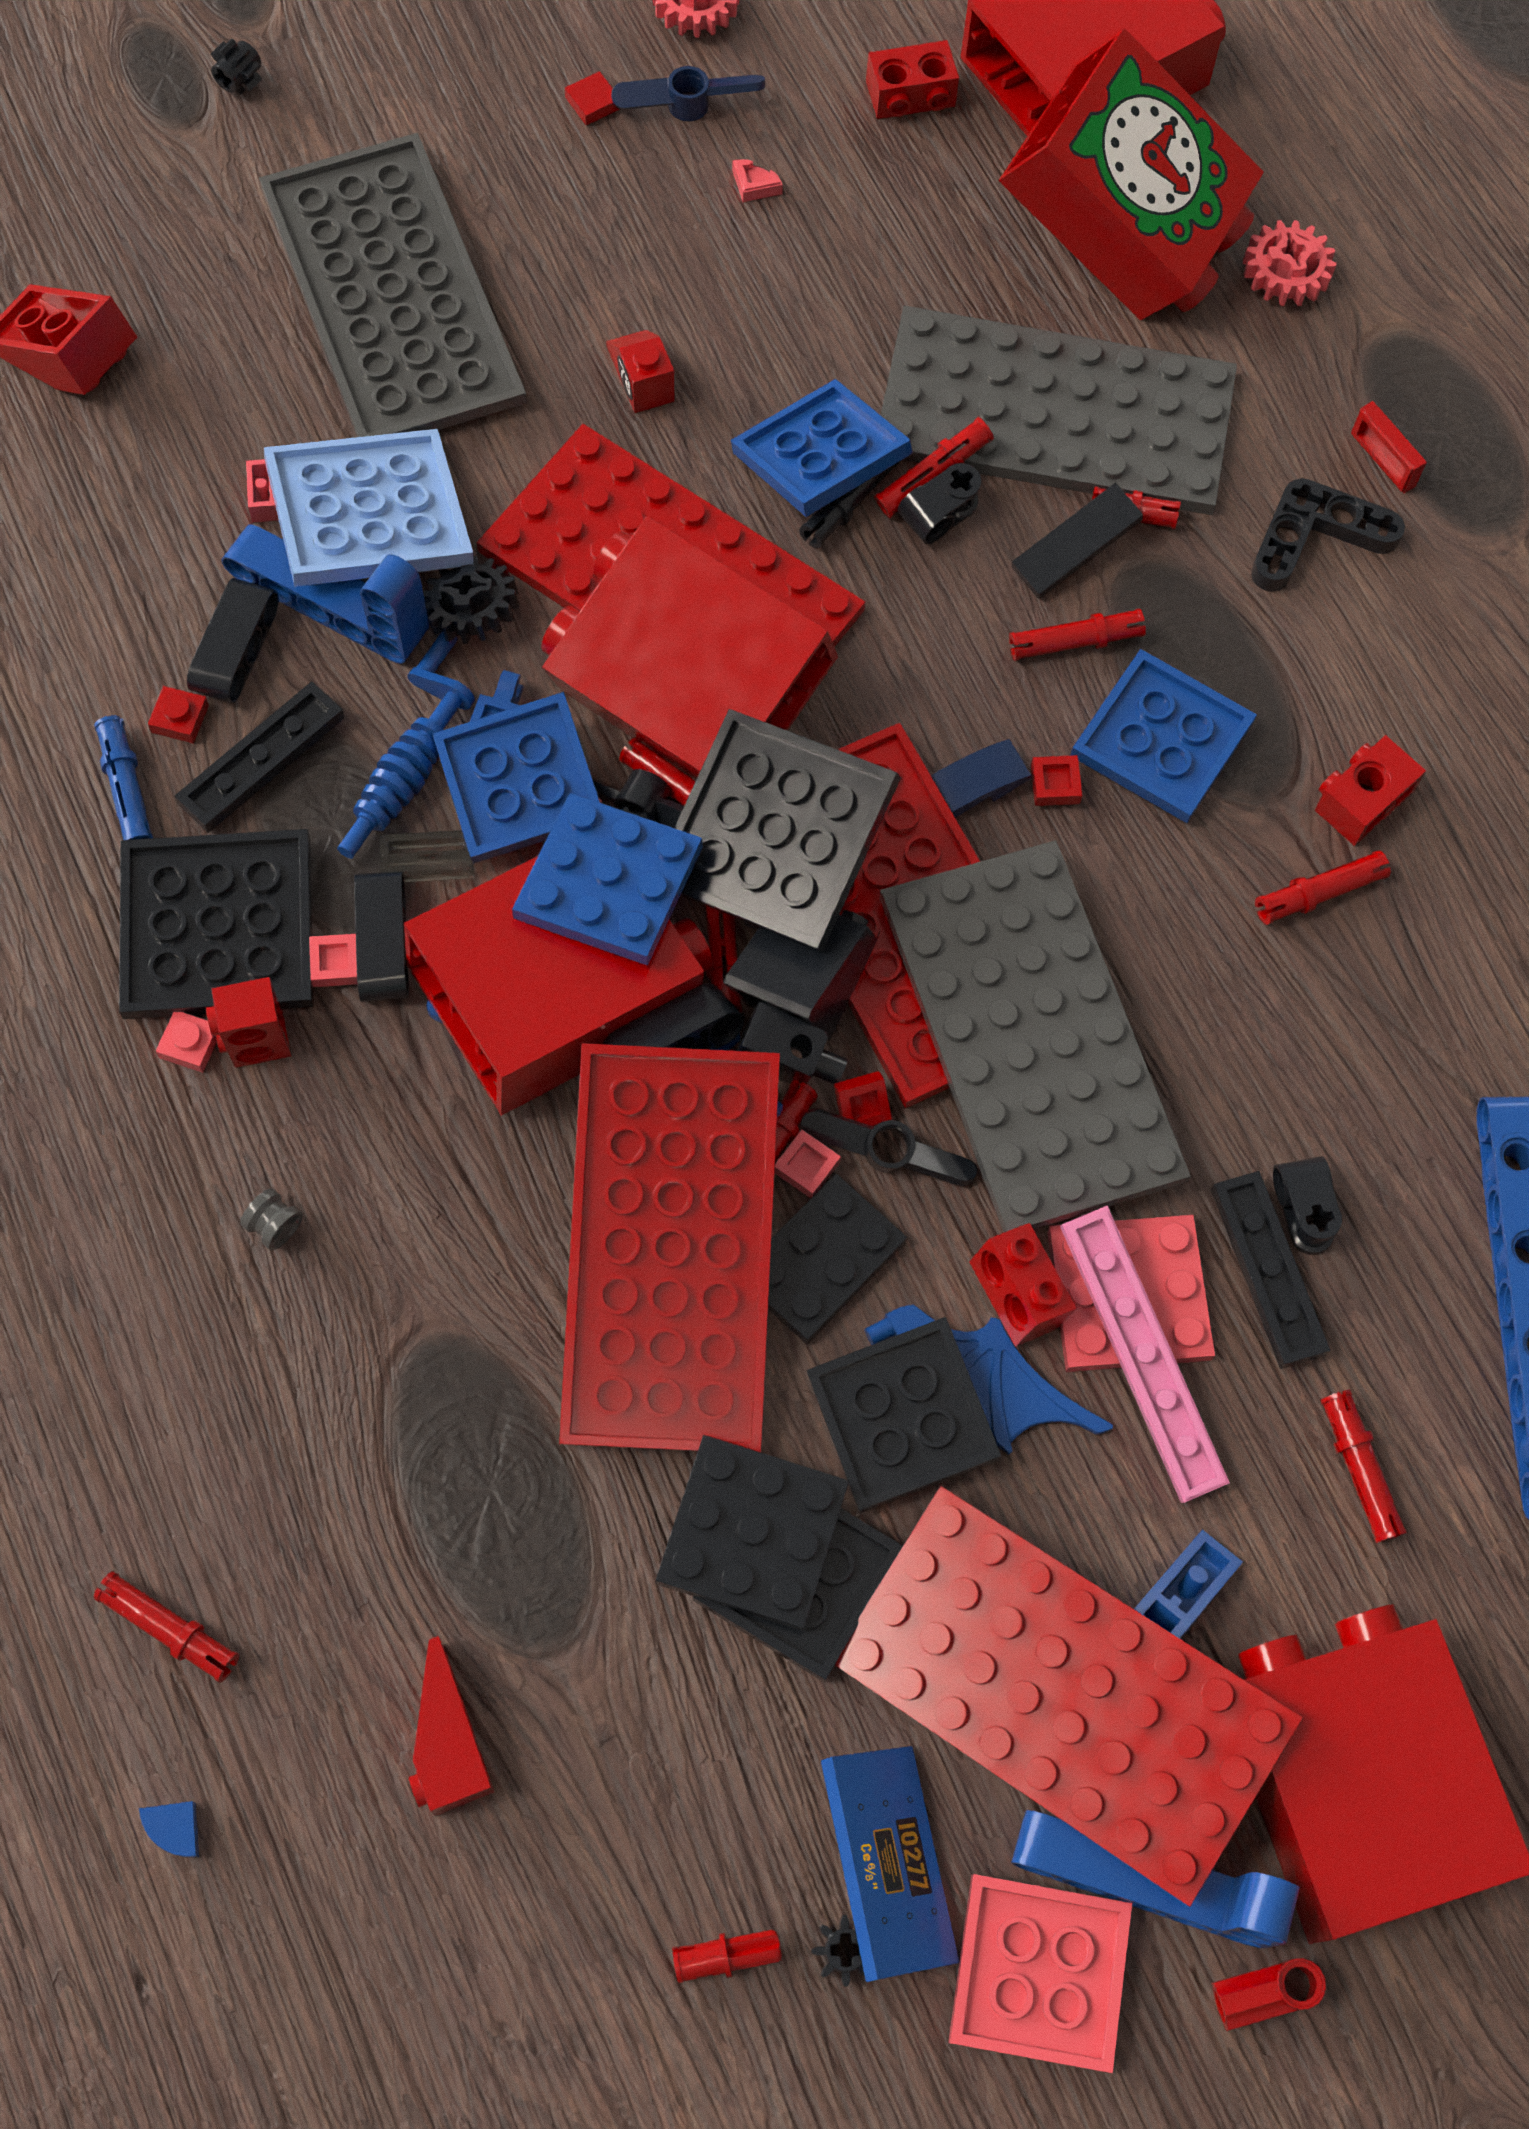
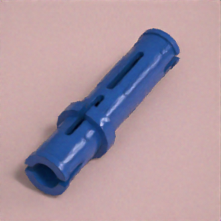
[94,715,153,840]

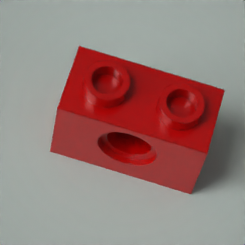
[1314,735,1426,846]

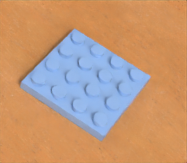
[264,429,473,587]

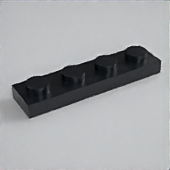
[174,681,345,833]
[1211,1171,1331,1369]

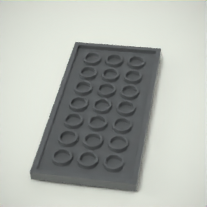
[259,133,527,437]
[881,305,1237,515]
[880,840,1191,1233]

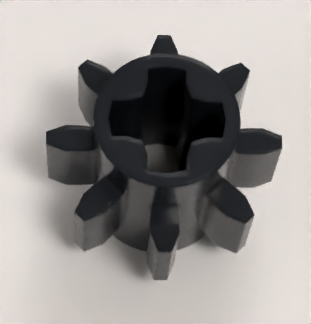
[210,39,262,94]
[811,1915,865,1987]

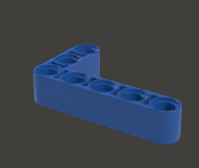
[221,524,429,664]
[1011,1810,1300,1948]

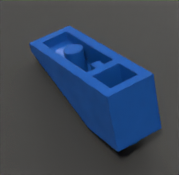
[1134,1529,1243,1640]

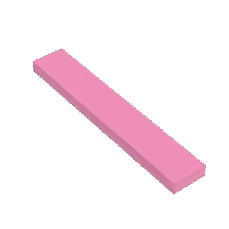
[1060,1206,1230,1503]

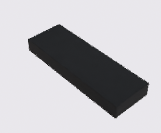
[1012,482,1143,599]

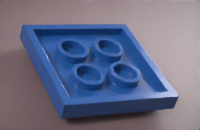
[730,379,913,517]
[1070,649,1257,823]
[432,692,600,864]
[512,793,703,966]

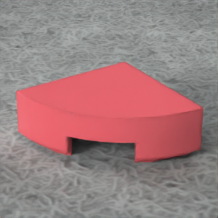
[732,159,783,202]

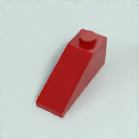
[408,1636,495,1816]

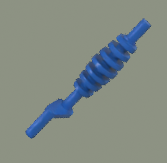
[337,632,475,859]

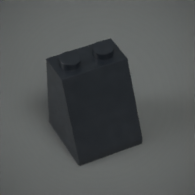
[723,910,878,1041]

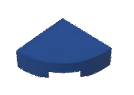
[139,1801,199,1858]

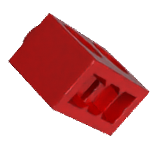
[866,40,959,119]
[206,977,292,1068]
[969,1223,1077,1347]

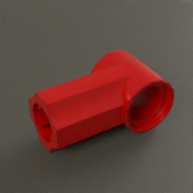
[1211,1958,1326,2031]

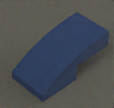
[931,739,1033,818]

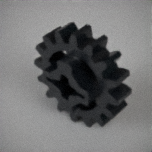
[423,556,520,644]

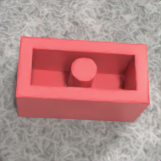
[246,459,279,523]

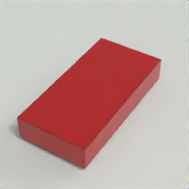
[1351,401,1427,493]

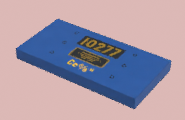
[821,1746,959,1982]

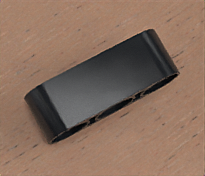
[187,578,279,704]
[354,871,409,1002]
[602,983,744,1050]

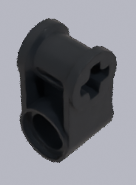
[897,463,981,545]
[1273,1156,1342,1255]

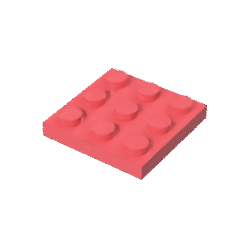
[1047,1215,1215,1372]
[948,1874,1132,2073]

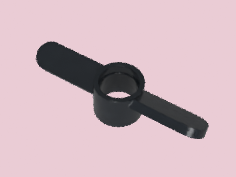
[592,769,684,828]
[801,1108,977,1186]

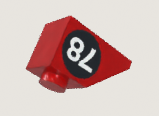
[606,330,675,413]

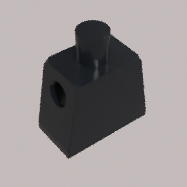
[735,1002,848,1087]

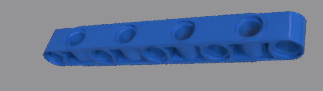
[1476,1097,1529,1520]

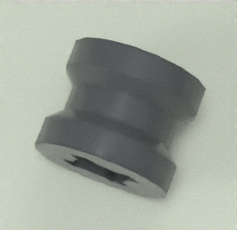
[240,1188,303,1250]

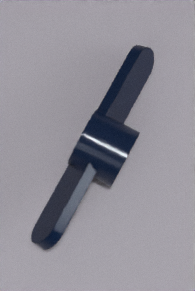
[611,66,765,122]

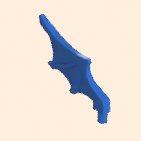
[864,1304,1113,1455]

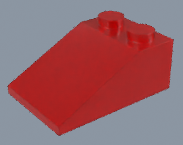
[0,284,138,395]

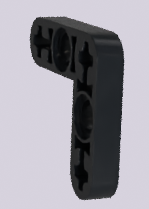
[1251,478,1405,592]

